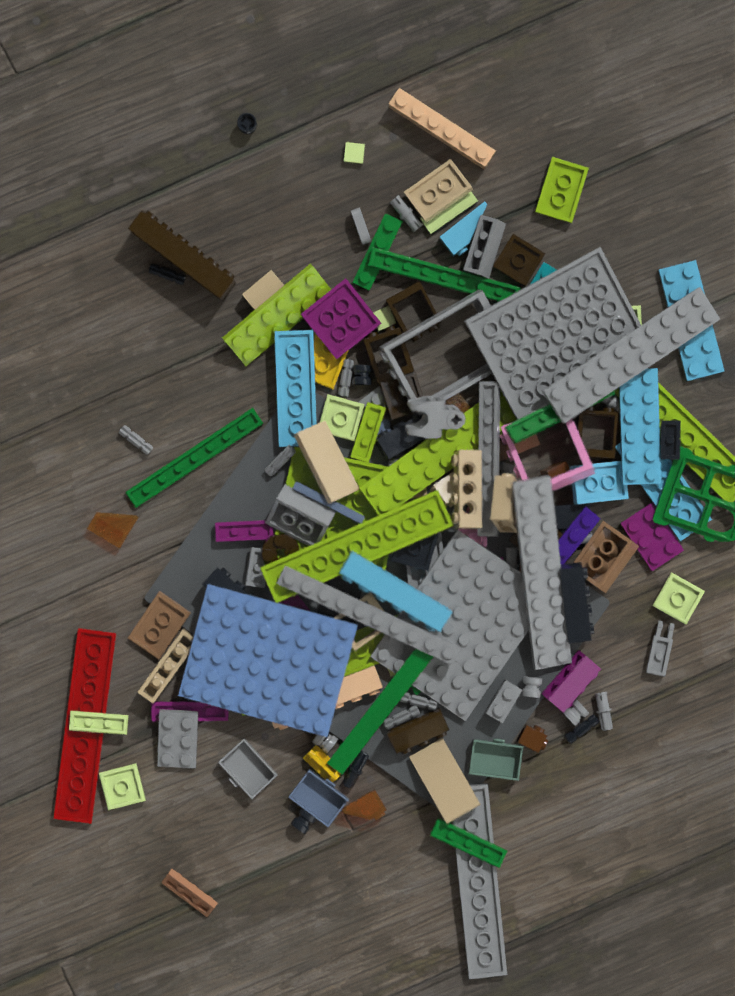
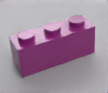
[541,650,601,713]

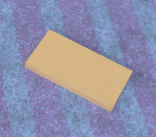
[294,421,359,504]
[409,738,481,824]

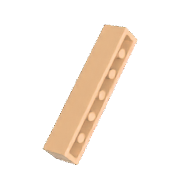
[389,88,496,170]
[272,665,383,730]

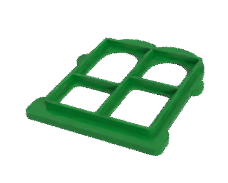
[653,447,735,542]

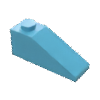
[439,201,487,257]

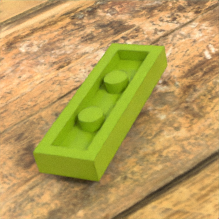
[350,402,386,463]

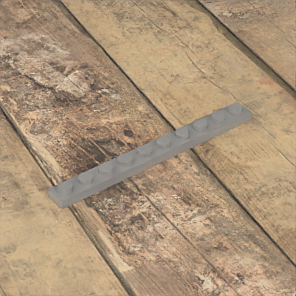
[277,566,461,665]

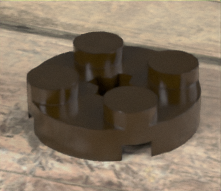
[262,534,300,565]

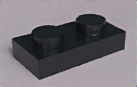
[660,421,681,460]

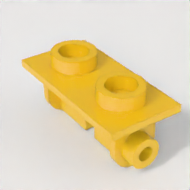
[303,745,341,782]

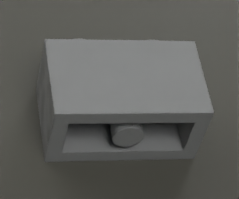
[485,679,522,723]

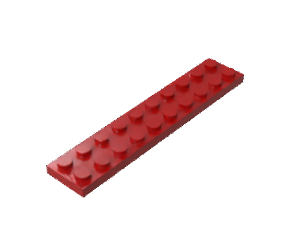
[53,628,117,824]

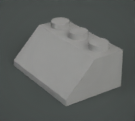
[265,485,336,546]

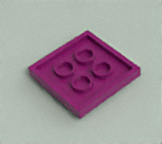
[300,278,382,359]

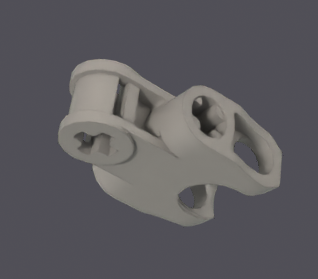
[405,396,465,438]

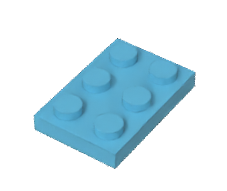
[570,461,629,505]

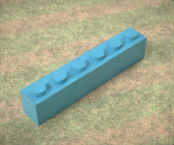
[340,551,452,632]

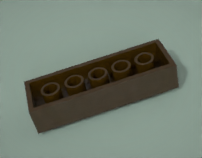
[128,210,236,301]

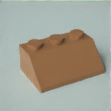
[574,521,639,593]

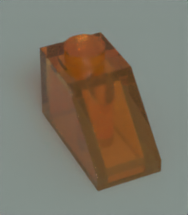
[342,789,387,820]

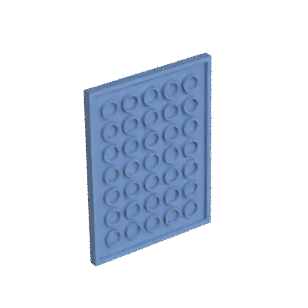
[178,584,358,737]

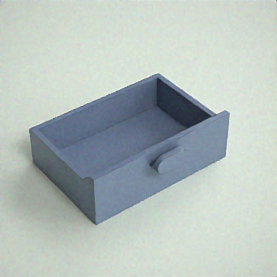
[288,769,349,827]

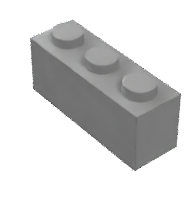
[463,215,506,279]

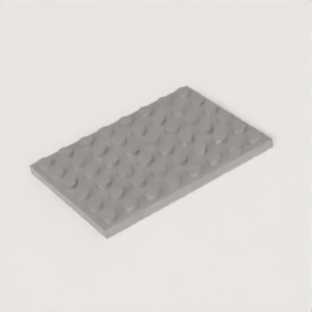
[465,247,641,420]
[370,529,529,721]

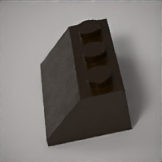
[387,708,449,755]

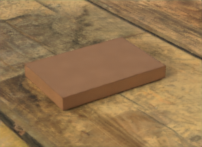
[128,591,191,660]

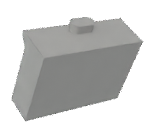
[218,738,278,799]

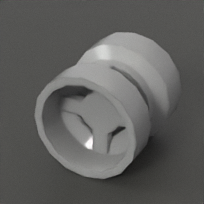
[521,676,542,698]
[564,699,589,726]
[312,733,338,754]

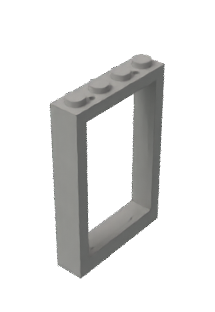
[380,290,492,415]

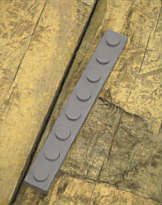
[478,382,500,536]

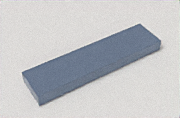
[293,482,365,523]

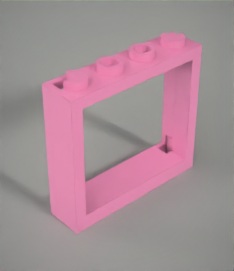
[500,419,595,491]

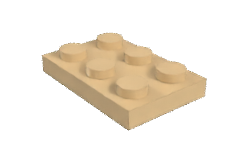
[404,159,473,223]

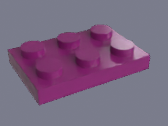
[620,502,684,571]

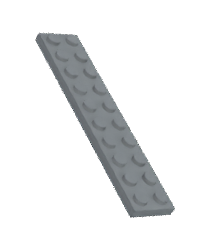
[542,287,720,424]
[511,475,572,670]
[452,784,507,979]

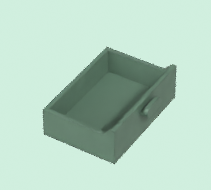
[469,738,524,781]

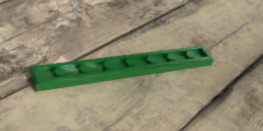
[367,247,520,302]
[125,408,264,508]
[327,648,434,774]

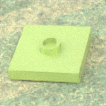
[320,394,365,442]
[652,572,705,624]
[99,763,146,810]

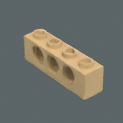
[451,450,482,529]
[138,628,194,703]

